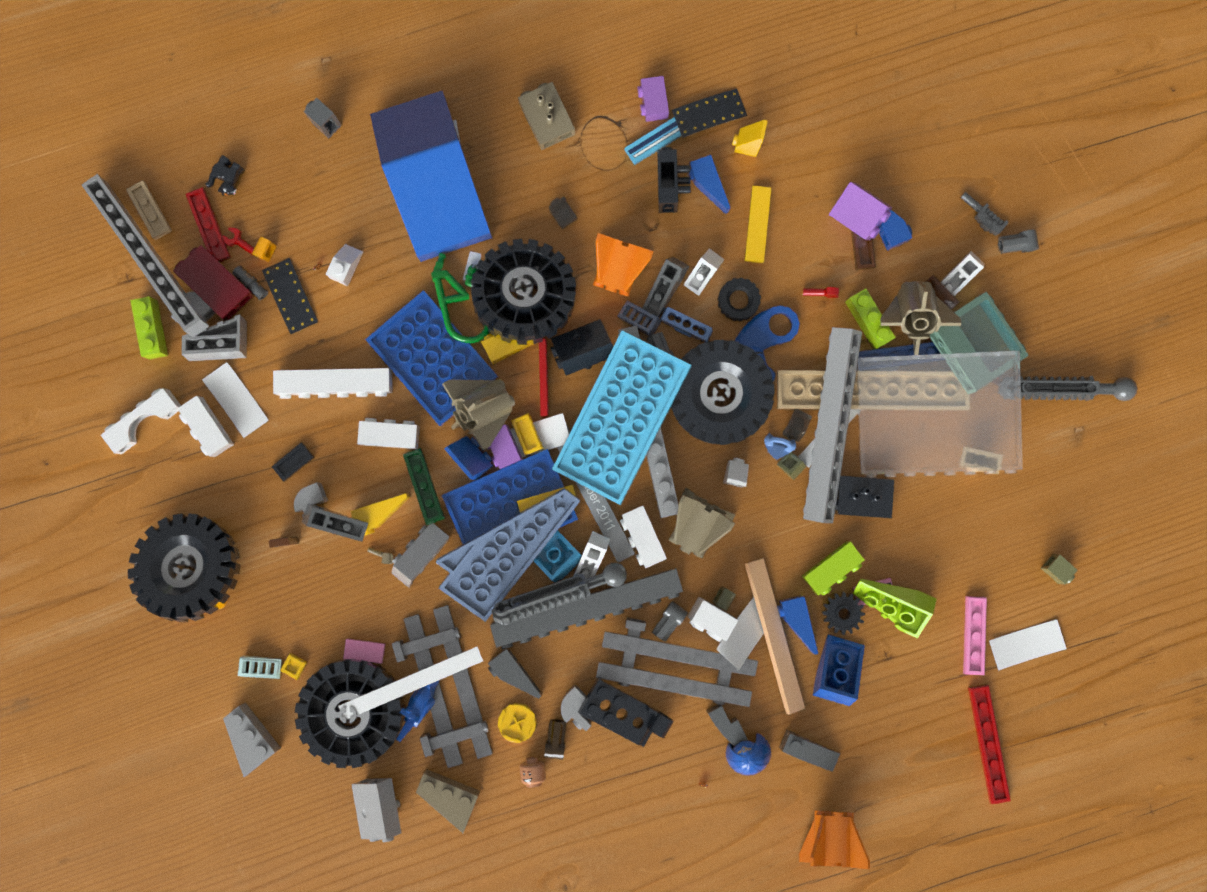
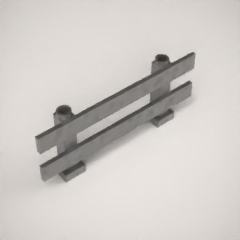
[392,605,493,768]
[596,617,758,707]

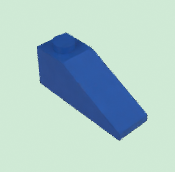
[687,155,730,214]
[879,210,912,251]
[777,595,818,655]

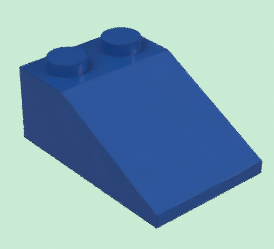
[444,436,493,480]
[813,635,865,706]

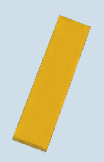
[744,186,771,263]

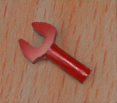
[222,227,254,256]
[803,287,839,298]

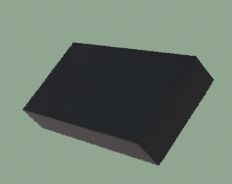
[272,442,315,482]

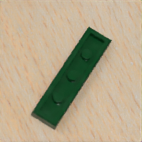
[403,448,445,525]

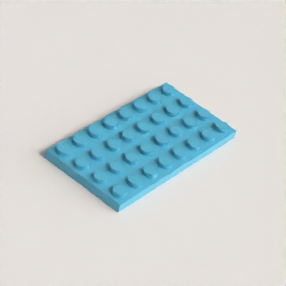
[552,331,692,505]

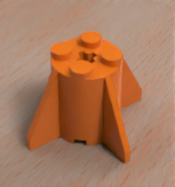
[593,233,654,297]
[799,810,870,869]

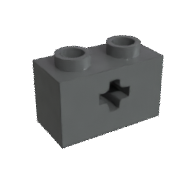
[303,98,342,139]

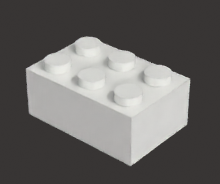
[687,596,738,642]

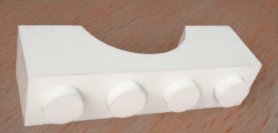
[101,388,181,454]

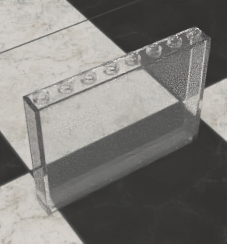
[857,351,1023,478]

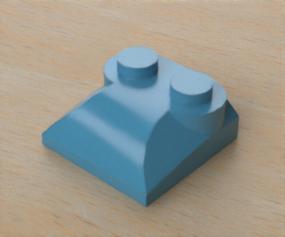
[534,530,582,583]

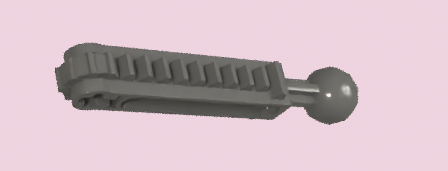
[997,376,1138,401]
[491,563,627,625]

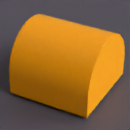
[252,237,277,262]

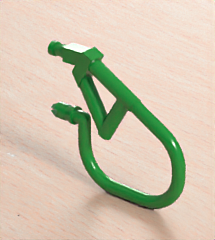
[431,253,489,343]

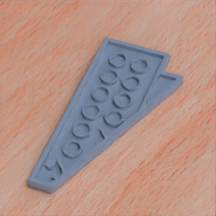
[436,488,580,622]

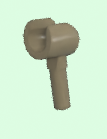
[367,547,393,564]

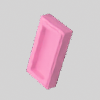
[343,639,385,664]

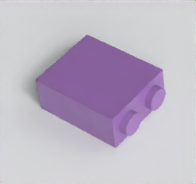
[829,182,892,240]

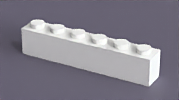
[273,368,392,399]

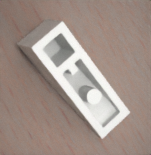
[941,251,985,296]
[573,531,610,579]

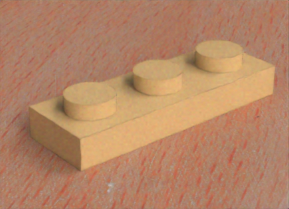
[126,180,172,240]

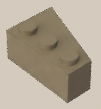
[416,769,480,833]

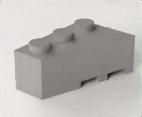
[182,314,247,361]
[392,523,449,588]
[223,703,281,777]

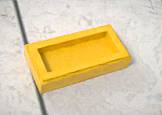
[511,413,544,456]

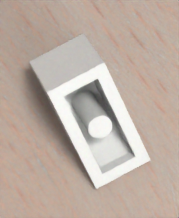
[326,244,363,286]
[684,249,725,296]
[723,458,749,488]

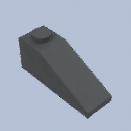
[642,257,689,317]
[302,503,368,542]
[488,648,543,699]
[779,729,840,772]

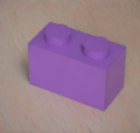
[637,76,669,122]
[488,424,523,469]

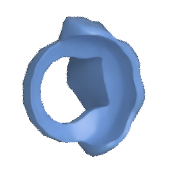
[764,433,796,460]

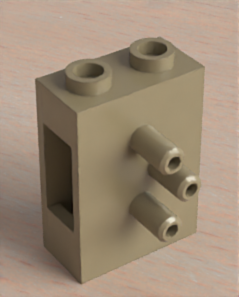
[518,82,575,151]

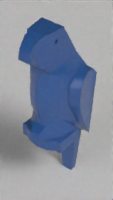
[396,680,439,742]

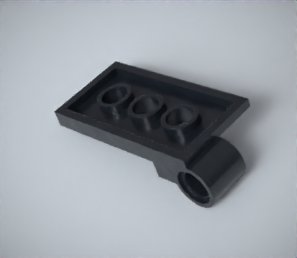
[578,678,674,747]

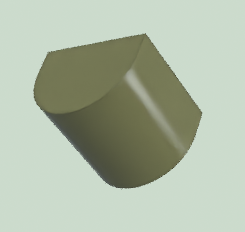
[712,586,736,611]

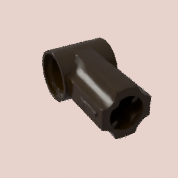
[544,719,566,760]

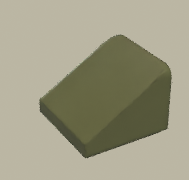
[777,452,806,480]

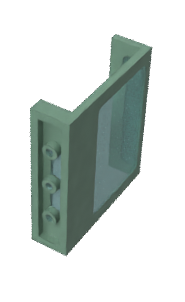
[930,292,1029,394]

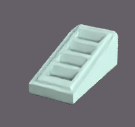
[238,655,282,679]

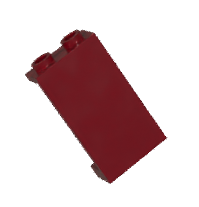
[173,245,254,321]

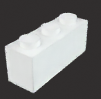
[177,396,234,457]
[357,418,420,449]
[620,506,667,568]

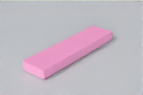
[963,596,987,675]

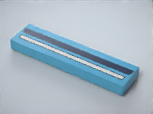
[624,117,682,165]

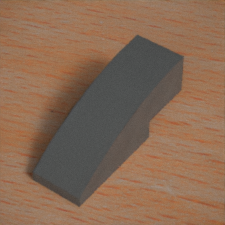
[706,704,748,746]

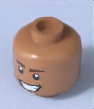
[520,757,546,788]

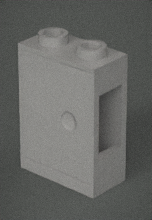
[351,778,401,842]

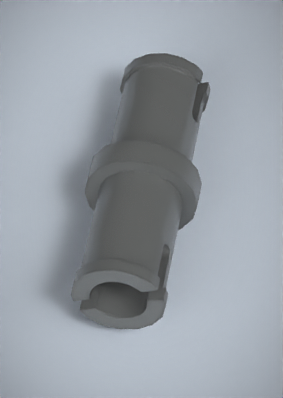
[232,265,268,301]

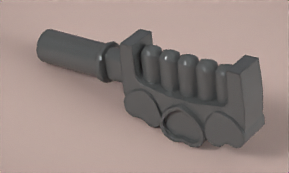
[960,192,1008,236]

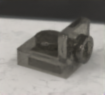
[549,197,578,230]
[782,409,813,442]

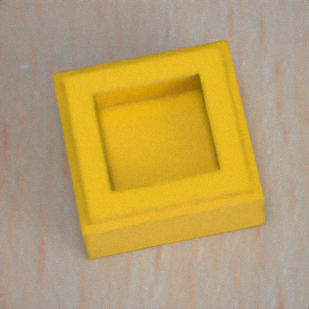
[280,653,308,680]

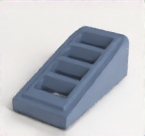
[617,300,661,337]

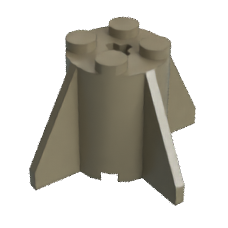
[880,281,961,355]
[442,379,515,450]
[669,488,735,558]

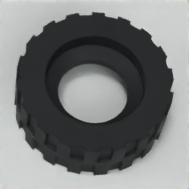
[718,278,761,322]

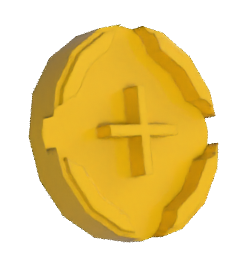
[498,703,537,743]

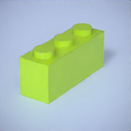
[845,289,896,350]
[130,296,168,359]
[802,541,864,596]

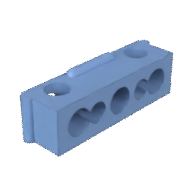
[660,307,713,343]

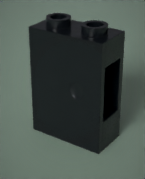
[657,147,691,213]
[550,319,613,376]
[835,476,894,518]

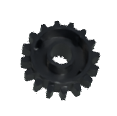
[821,592,865,635]

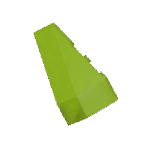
[853,579,937,638]

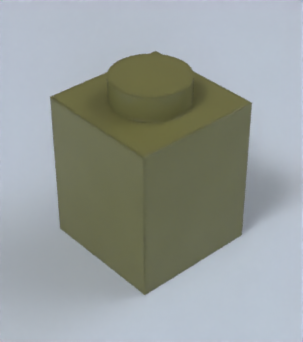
[1041,554,1078,585]

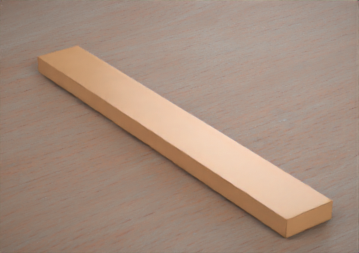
[745,558,805,714]

